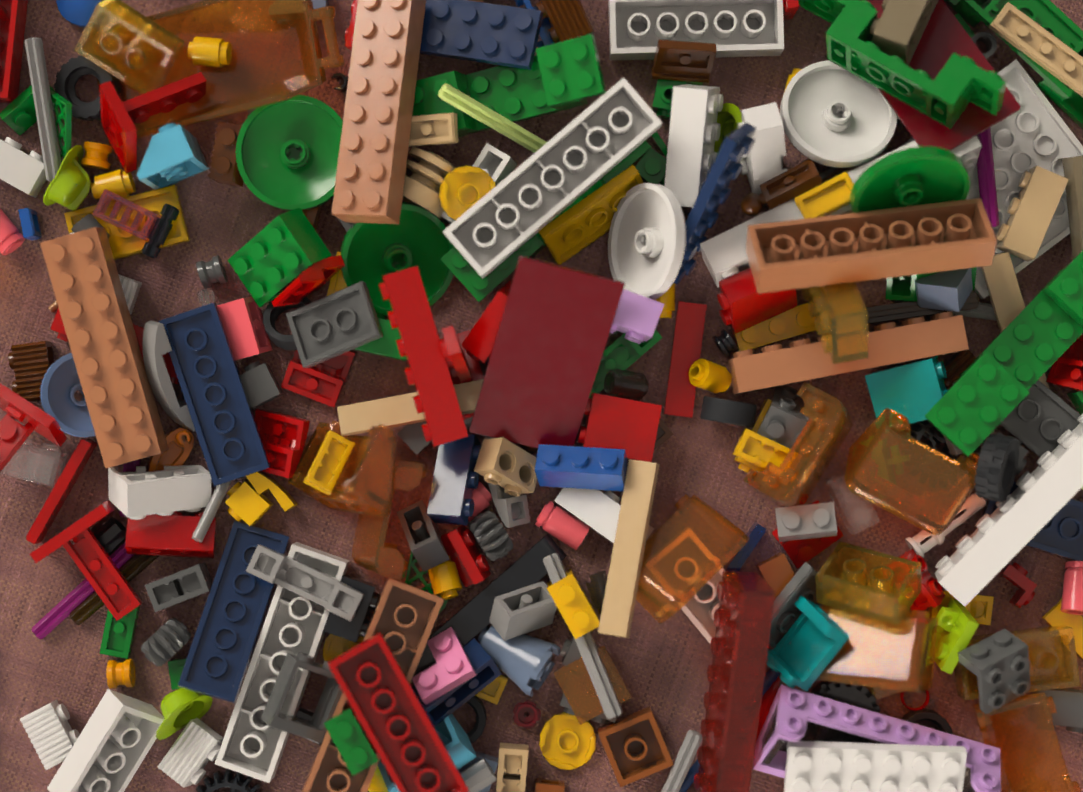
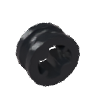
[712,329,738,358]

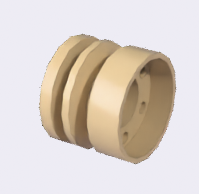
[402,147,455,220]

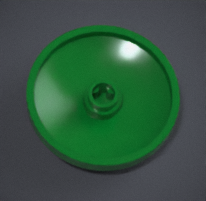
[236,94,343,211]
[850,146,970,213]
[340,202,454,316]

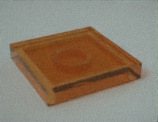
[553,645,632,725]

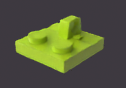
[925,598,979,674]

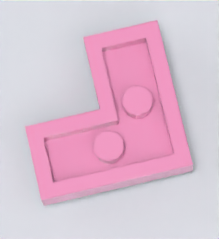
[412,627,477,705]

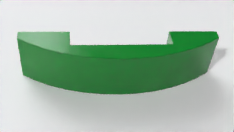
[589,329,663,398]

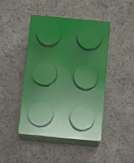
[228,207,332,308]

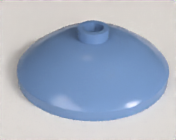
[40,353,96,437]

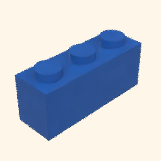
[535,444,628,491]

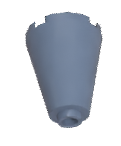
[478,626,561,697]

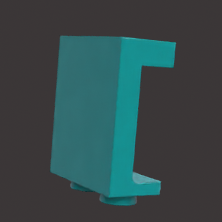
[865,356,949,431]
[760,595,850,691]

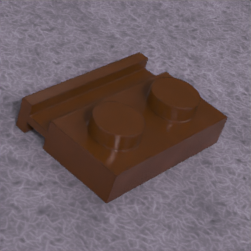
[652,39,717,83]

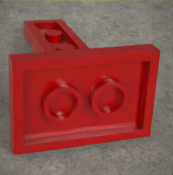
[99,72,206,174]
[439,325,484,420]
[0,383,67,472]
[29,500,142,621]

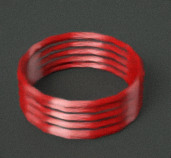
[900,682,930,711]

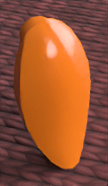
[147,428,194,472]

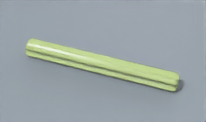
[438,84,547,153]

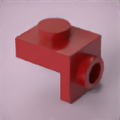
[998,562,1037,608]

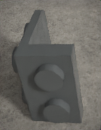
[757,385,828,459]
[958,629,1030,714]

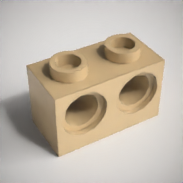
[474,437,537,497]
[496,742,529,792]

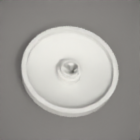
[780,60,897,168]
[608,183,686,300]

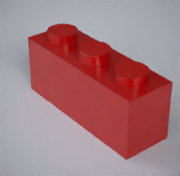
[125,511,217,558]

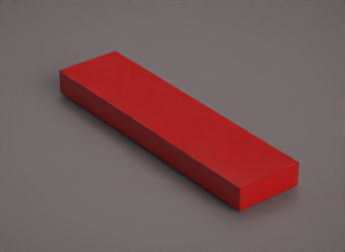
[663,301,707,418]
[25,439,98,544]

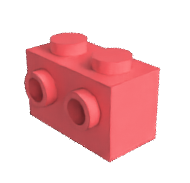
[217,296,272,360]

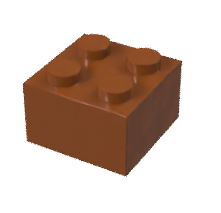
[597,706,674,787]

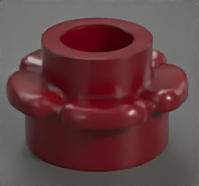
[513,700,541,729]

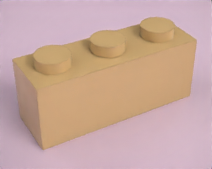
[996,166,1069,262]

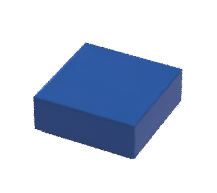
[18,208,42,241]

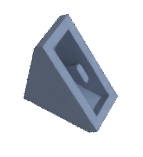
[915,268,973,312]

